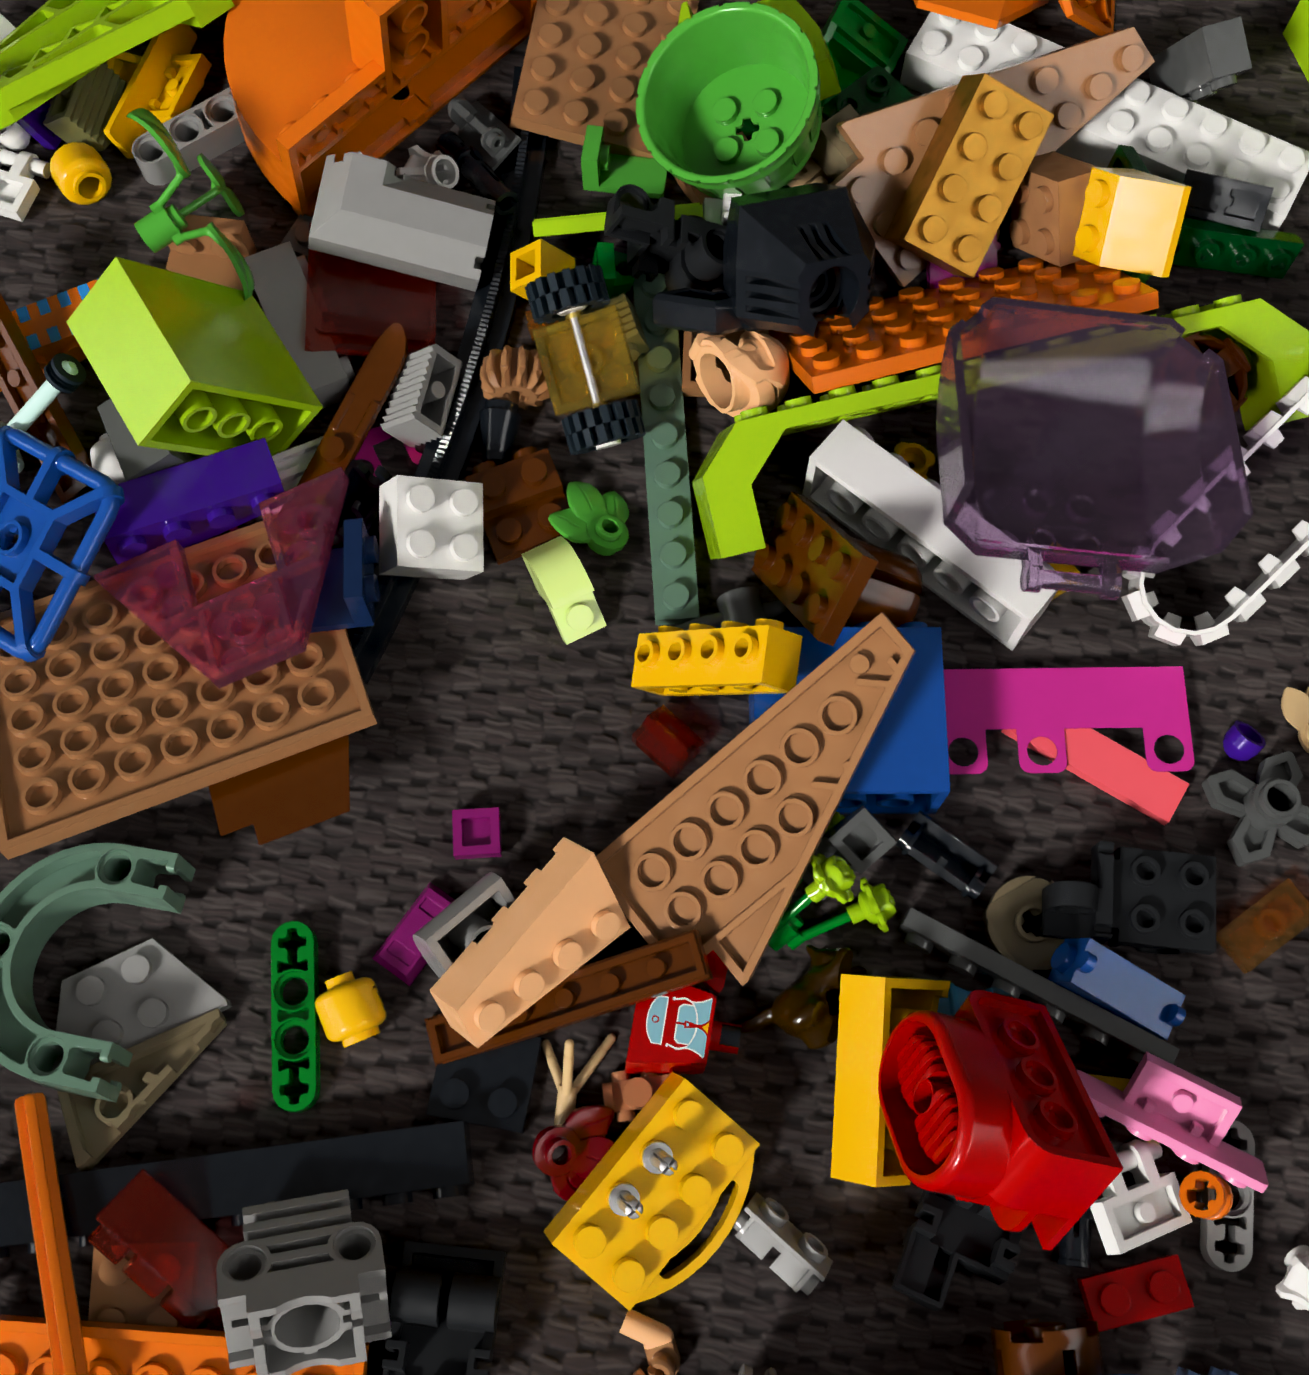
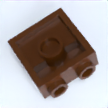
[465,446,569,565]

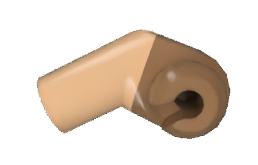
[619,1309,681,1375]

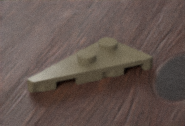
[57,1008,227,1172]

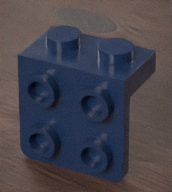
[280,518,380,635]

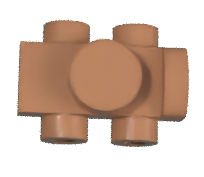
[602,1070,670,1123]

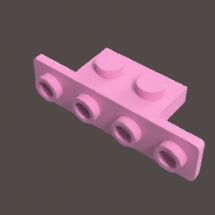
[1077,1051,1269,1193]

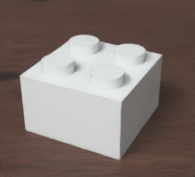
[379,475,484,580]

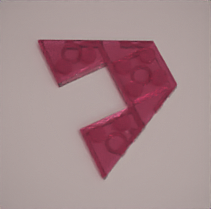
[94,467,349,689]

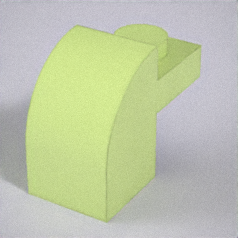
[521,536,607,645]

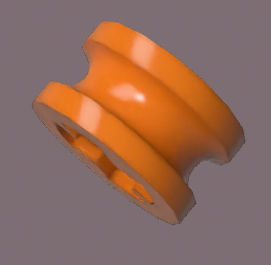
[1179,1171,1233,1221]

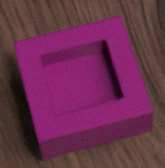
[452,807,502,860]

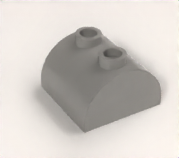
[413,872,515,979]

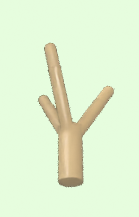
[541,1033,616,1125]

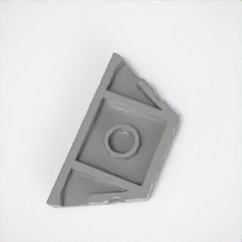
[52,938,232,1070]

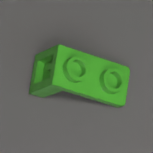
[581,125,668,199]

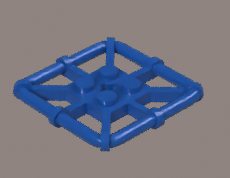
[0,425,125,663]

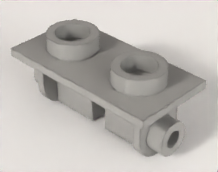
[733,1192,833,1296]

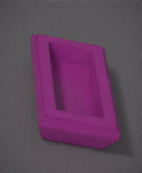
[372,882,455,986]

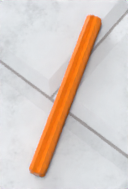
[14,1093,89,1375]

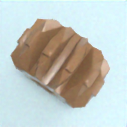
[480,345,553,410]

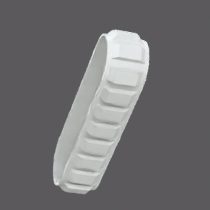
[1121,376,1309,646]

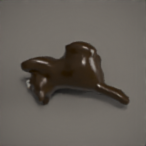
[737,944,867,1050]

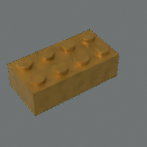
[884,73,1055,278]

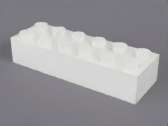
[802,419,1064,651]

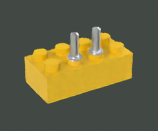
[543,1072,760,1311]

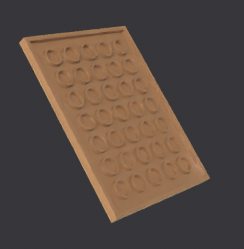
[0,515,377,860]

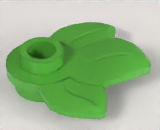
[548,481,629,556]

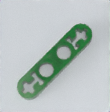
[271,921,321,1113]

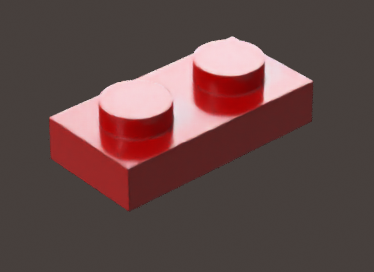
[1077,1254,1195,1332]

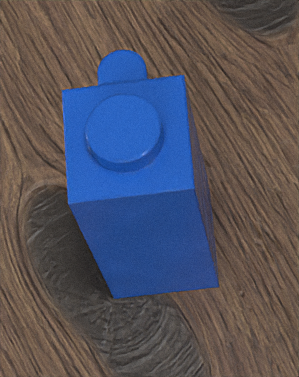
[1048,938,1186,1040]

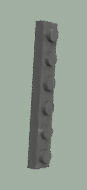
[897,907,1180,1067]

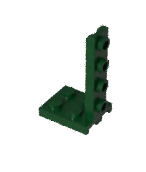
[1107,145,1304,279]

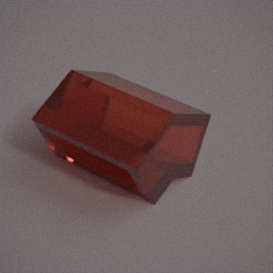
[632,705,705,780]

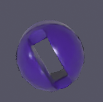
[1223,721,1266,761]

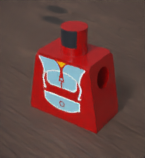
[625,986,742,1074]

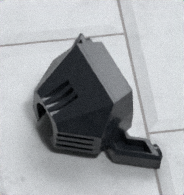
[652,183,877,336]

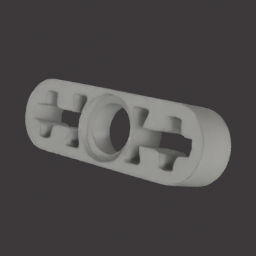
[1200,1120,1255,1272]

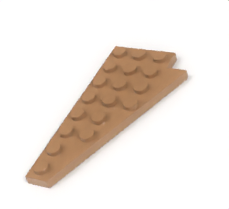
[830,27,1155,287]
[596,612,916,986]

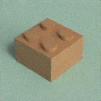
[1009,151,1098,267]

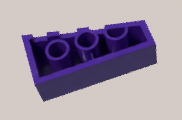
[95,438,288,570]

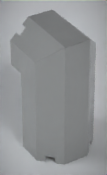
[308,152,496,292]

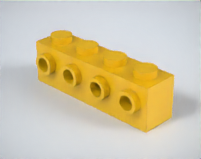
[631,618,803,696]

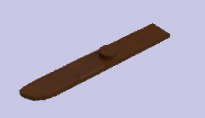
[268,322,408,553]

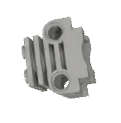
[216,1189,392,1375]

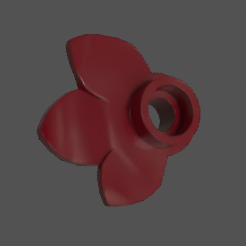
[532,1105,614,1201]

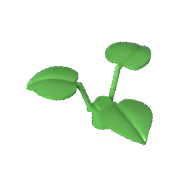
[126,108,255,301]

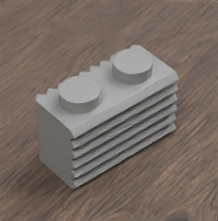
[380,344,462,448]

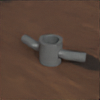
[674,586,794,630]

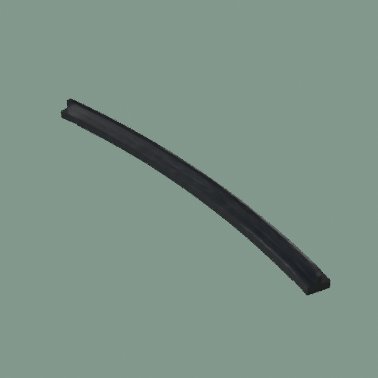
[348,66,549,684]

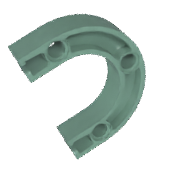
[0,843,196,1103]

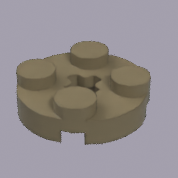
[983,876,1065,973]

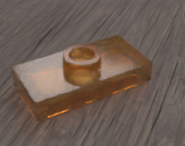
[1216,878,1309,974]

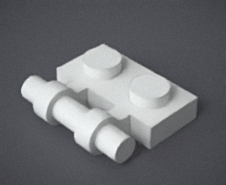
[0,144,51,222]
[1090,1139,1193,1255]

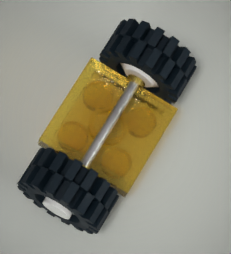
[525,264,646,455]

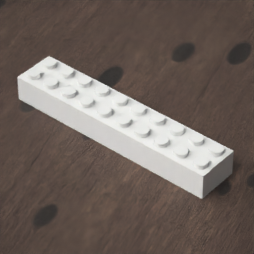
[900,12,1309,231]

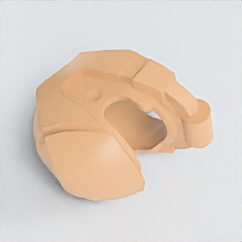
[689,331,790,417]

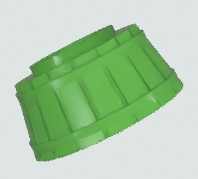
[636,2,822,200]

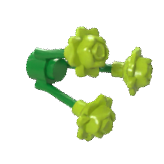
[769,812,897,952]

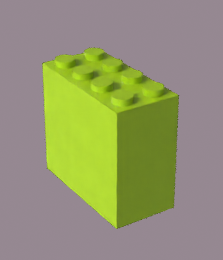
[66,256,323,456]

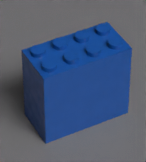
[749,622,950,814]

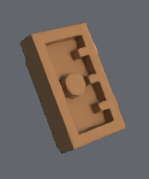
[165,214,257,291]

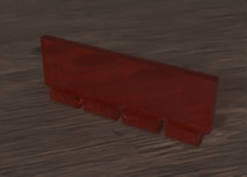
[87,1168,230,1331]

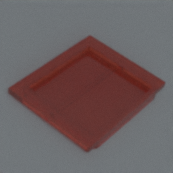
[305,223,436,356]

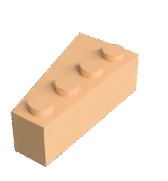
[429,837,631,1048]

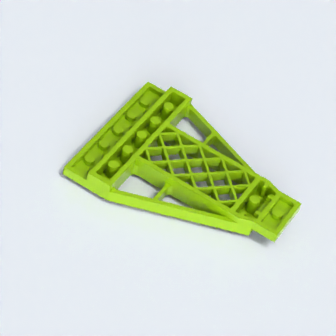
[0,0,235,130]

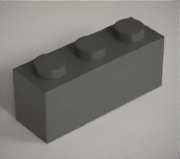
[1148,16,1252,104]

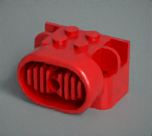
[878,990,1123,1251]

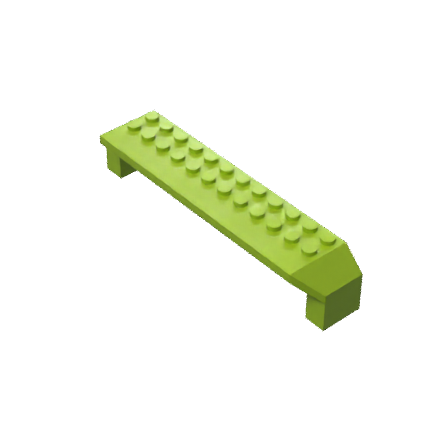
[692,294,1309,560]

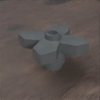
[1202,751,1309,867]

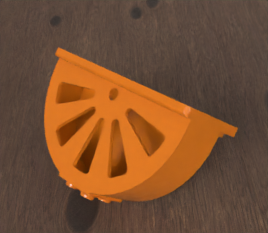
[223,0,537,217]

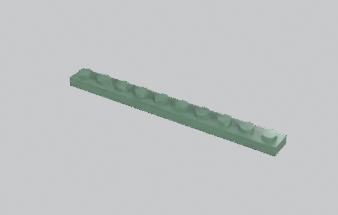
[633,273,700,625]

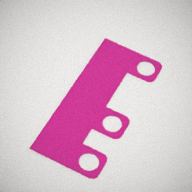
[944,666,1195,774]

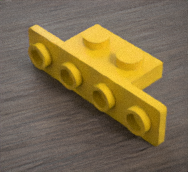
[104,23,212,159]

